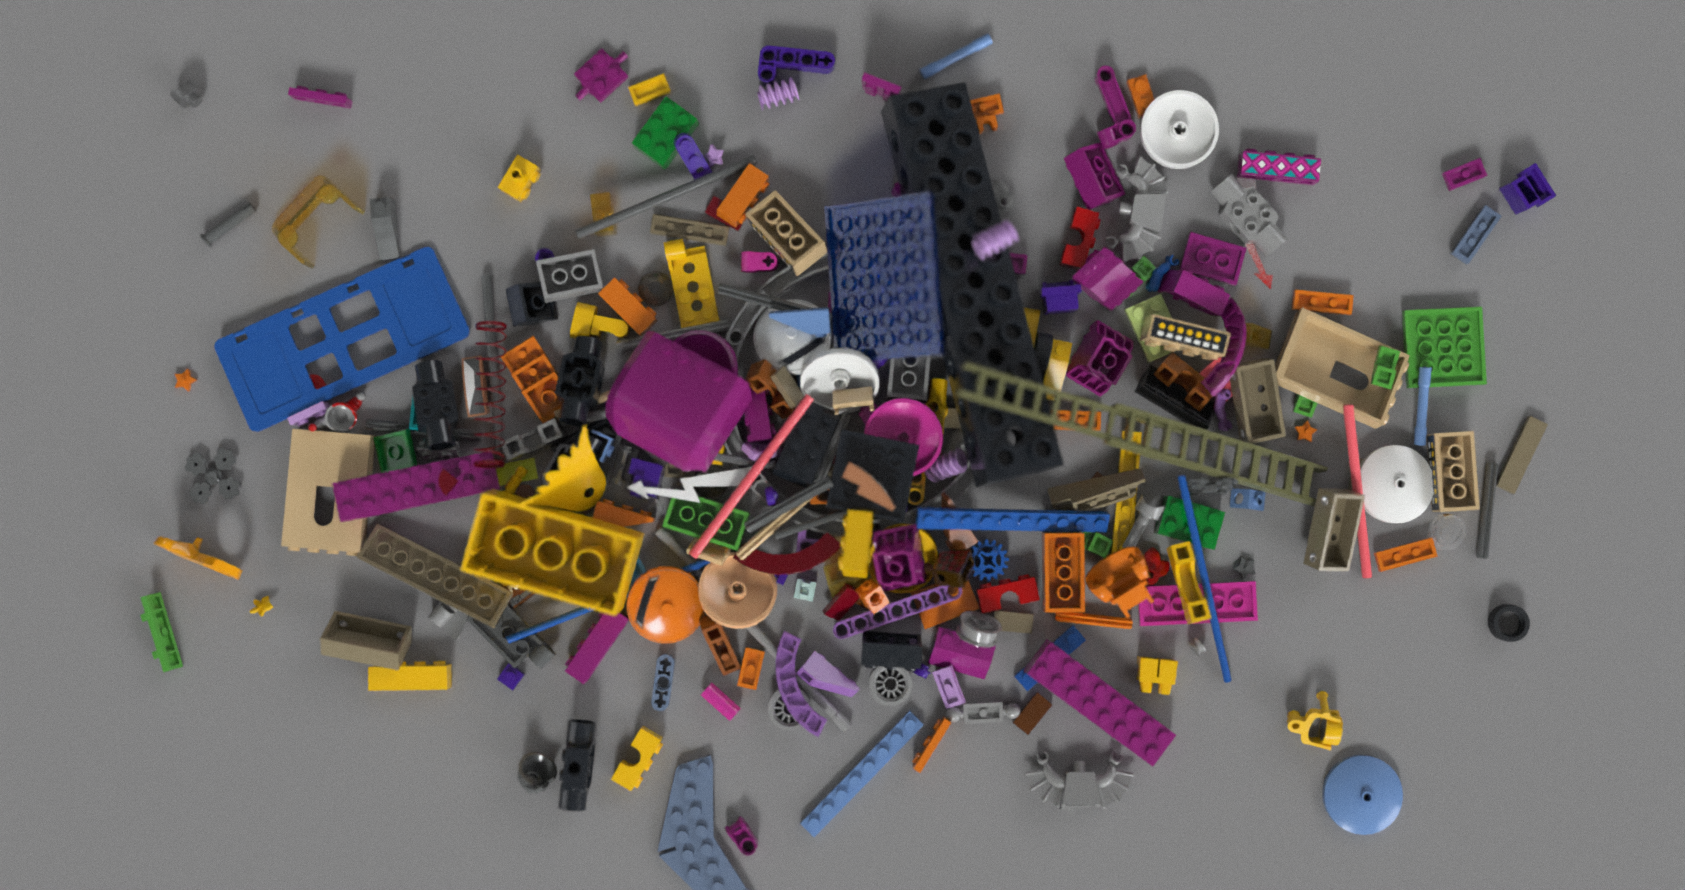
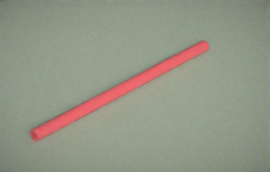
[689,394,814,559]

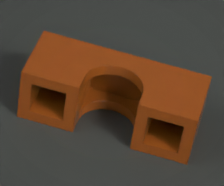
[1153,352,1213,412]
[744,359,795,419]

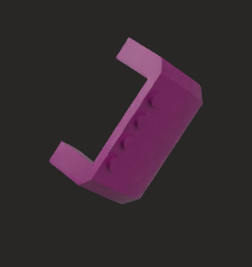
[606,331,753,472]

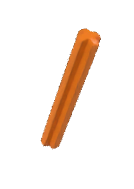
[1055,612,1133,629]

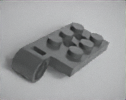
[466,604,556,669]

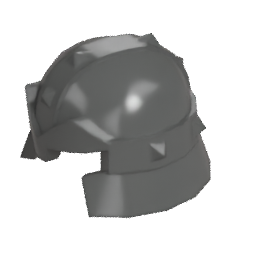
[517,752,557,794]

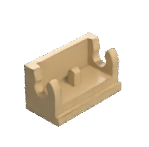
[833,387,874,415]

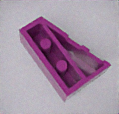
[1156,268,1230,316]
[744,386,776,442]

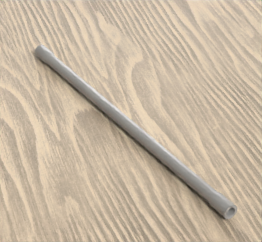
[655,527,852,732]

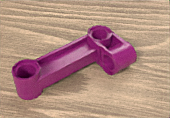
[1095,65,1136,150]

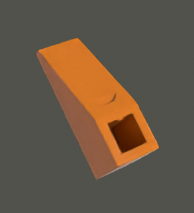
[592,499,656,527]

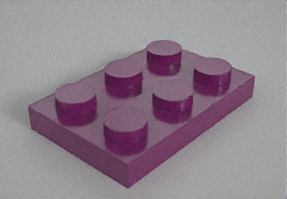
[861,72,901,102]
[1179,232,1247,286]

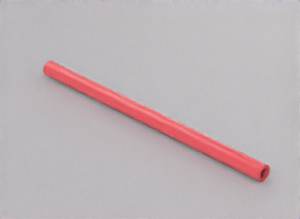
[1343,404,1372,578]

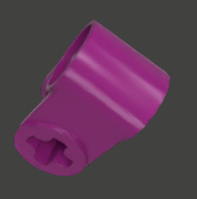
[724,816,758,856]

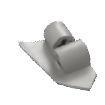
[428,602,469,640]

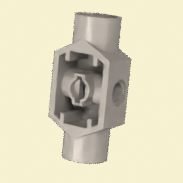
[1210,174,1288,257]

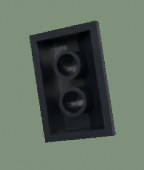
[861,631,922,671]

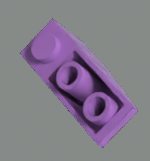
[796,651,860,697]

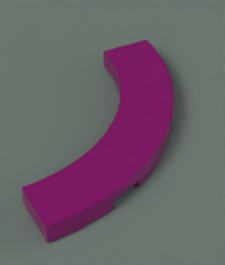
[1201,297,1246,396]

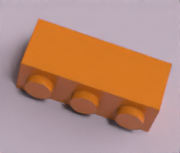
[717,163,770,228]
[598,277,658,336]

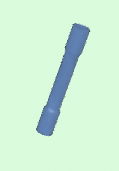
[919,33,993,80]
[1414,367,1432,446]

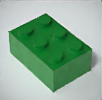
[632,96,699,170]
[1154,496,1225,550]

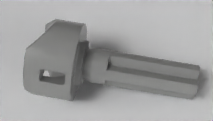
[1122,495,1165,548]

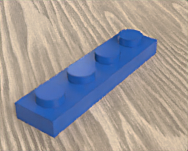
[1014,625,1086,691]

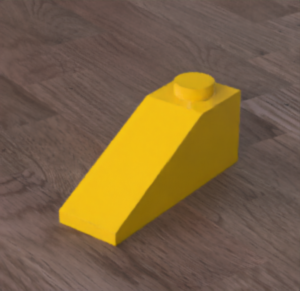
[1042,339,1072,401]

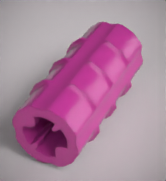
[701,682,741,721]

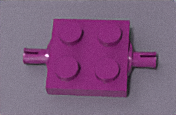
[574,48,629,103]

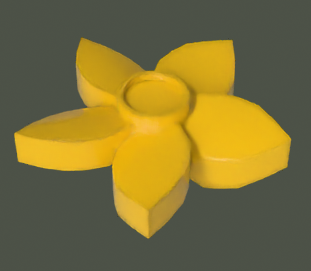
[249,596,273,617]

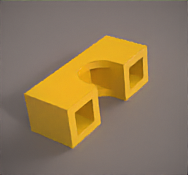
[611,726,663,791]

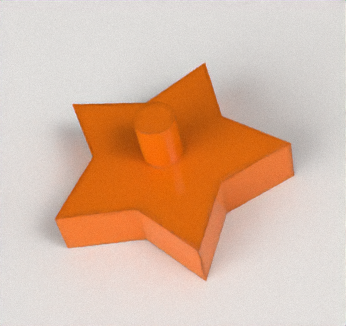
[175,369,197,391]
[1294,420,1317,442]

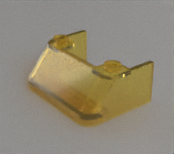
[272,176,365,269]

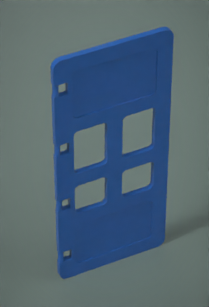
[214,247,470,432]

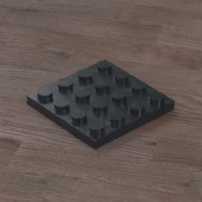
[826,429,920,523]

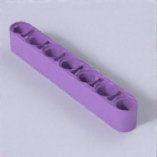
[833,585,962,639]

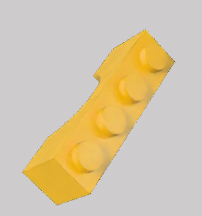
[1166,541,1211,625]

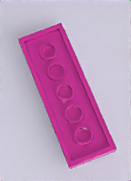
[1138,581,1258,626]

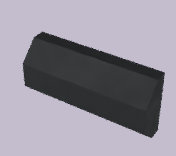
[1135,364,1214,430]

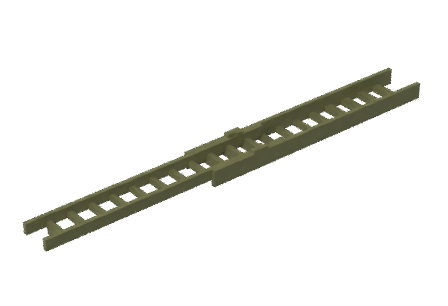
[956,362,1328,506]

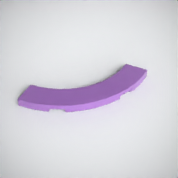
[775,631,827,737]

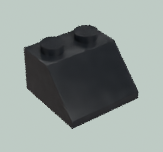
[505,282,558,327]

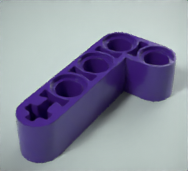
[758,45,835,86]

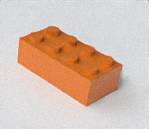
[1042,532,1085,613]

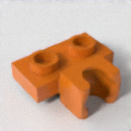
[970,93,1004,135]

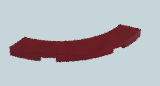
[732,532,841,575]

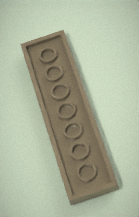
[357,524,513,628]

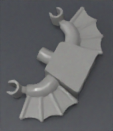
[1105,156,1168,263]
[1024,751,1135,809]

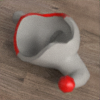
[308,392,366,432]

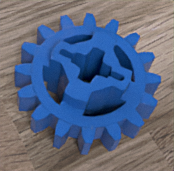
[971,539,1009,582]

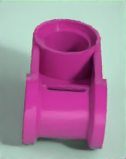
[741,251,779,273]

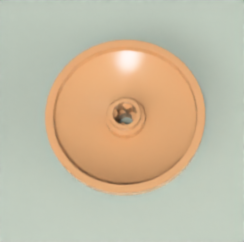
[698,552,777,629]

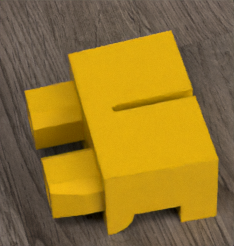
[1136,656,1178,695]

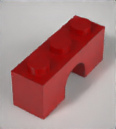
[1059,207,1101,270]
[976,574,1040,613]

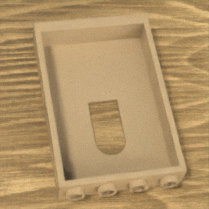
[1275,307,1410,429]
[281,429,376,556]

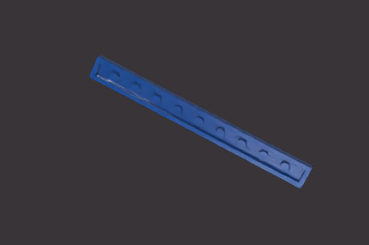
[916,507,1110,532]

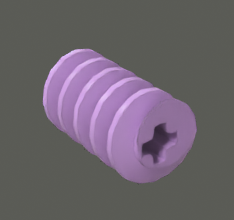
[757,77,799,111]
[973,220,1018,260]
[924,448,968,483]

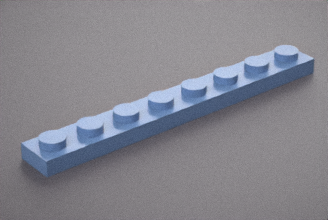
[800,710,924,837]

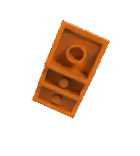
[501,335,562,424]

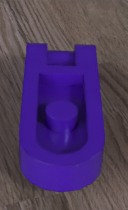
[674,133,712,180]

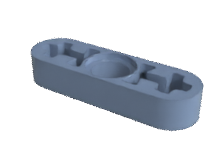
[651,654,675,711]

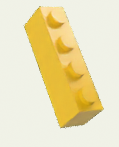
[368,661,452,691]

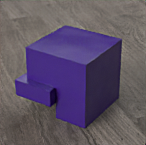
[1499,163,1556,215]
[1039,280,1082,315]
[628,458,665,499]

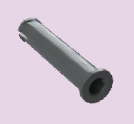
[200,201,257,247]

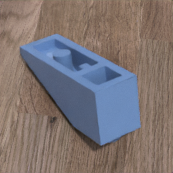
[769,307,831,337]

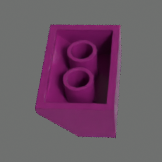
[1064,142,1126,210]
[928,626,996,680]

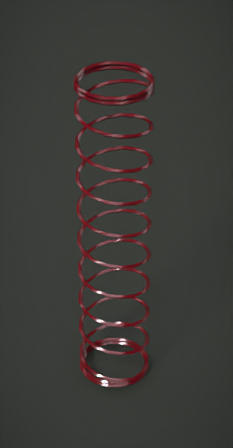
[473,321,507,468]

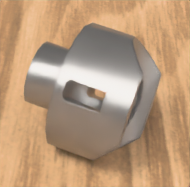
[170,78,202,108]

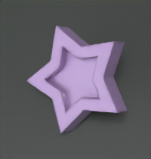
[704,144,724,167]

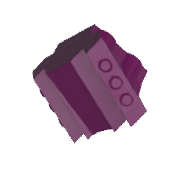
[1073,247,1143,312]
[1065,320,1134,397]
[873,524,927,591]

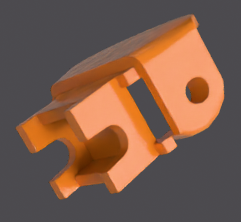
[1085,546,1154,618]

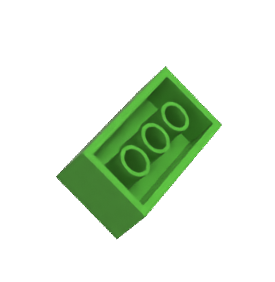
[662,489,751,551]

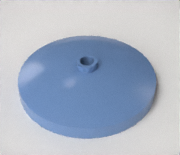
[1322,755,1403,835]

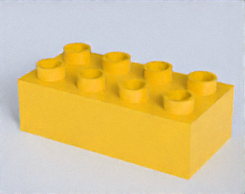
[461,489,645,616]

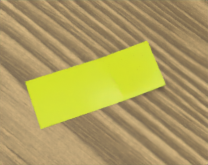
[496,458,538,486]

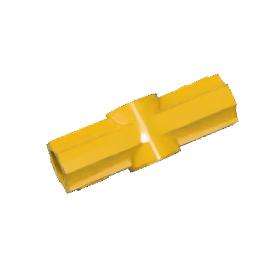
[925,378,948,432]

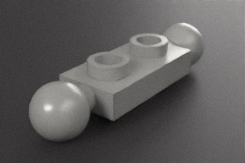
[946,701,1020,724]

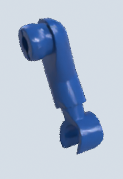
[1146,254,1179,292]

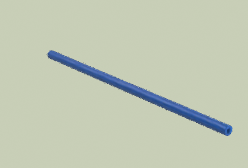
[1177,475,1232,683]
[506,559,710,643]

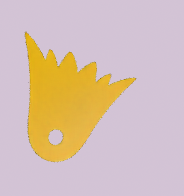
[520,426,606,512]

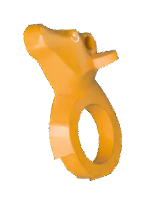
[153,536,243,580]

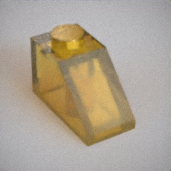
[1245,323,1272,349]

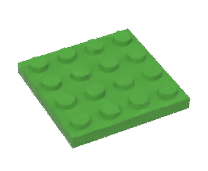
[1402,307,1487,388]

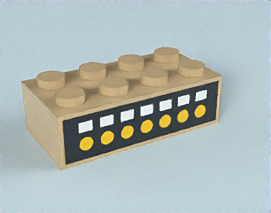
[745,190,827,276]
[1140,314,1230,361]
[1426,431,1480,512]

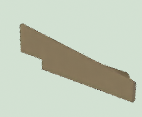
[1047,468,1146,511]

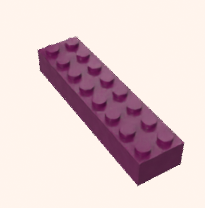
[332,452,501,523]
[1024,639,1176,767]

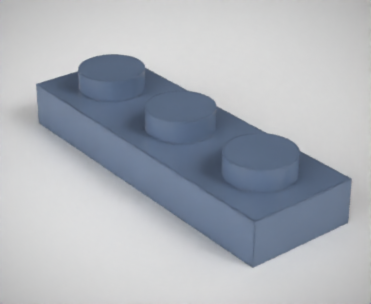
[1450,205,1502,264]

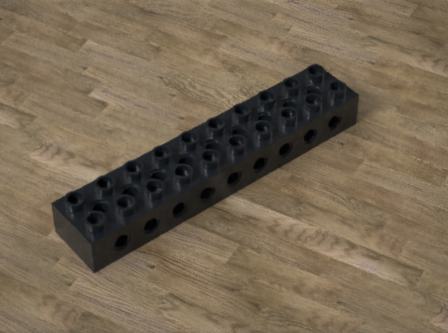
[881,82,1064,488]

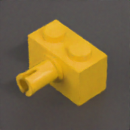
[497,154,541,202]

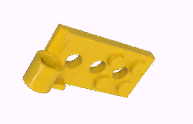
[663,238,720,328]

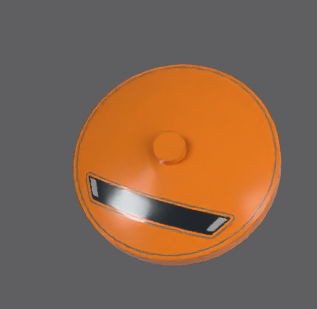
[627,566,705,643]

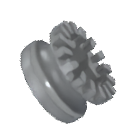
[1188,637,1207,657]

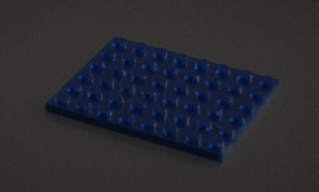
[824,192,944,361]

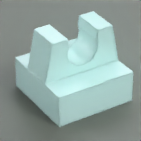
[793,578,817,602]

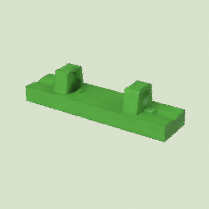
[140,592,183,673]

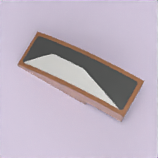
[462,355,490,417]
[842,462,896,511]

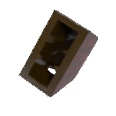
[925,549,975,588]

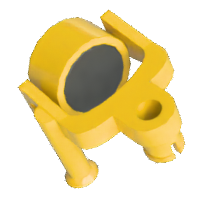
[1287,691,1343,751]

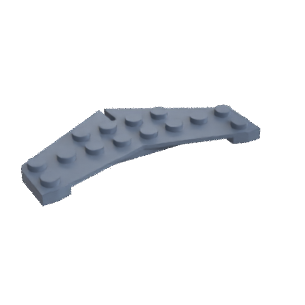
[658,755,748,890]

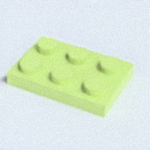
[1125,294,1176,363]

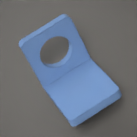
[591,429,615,463]
[1230,488,1265,511]

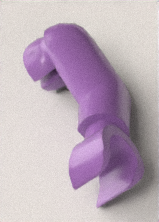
[1213,389,1232,431]

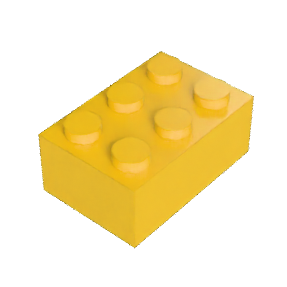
[838,510,874,578]

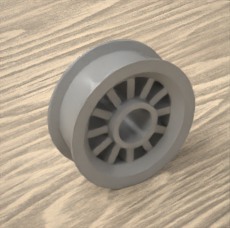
[956,611,1002,647]
[869,666,912,706]
[768,688,811,731]

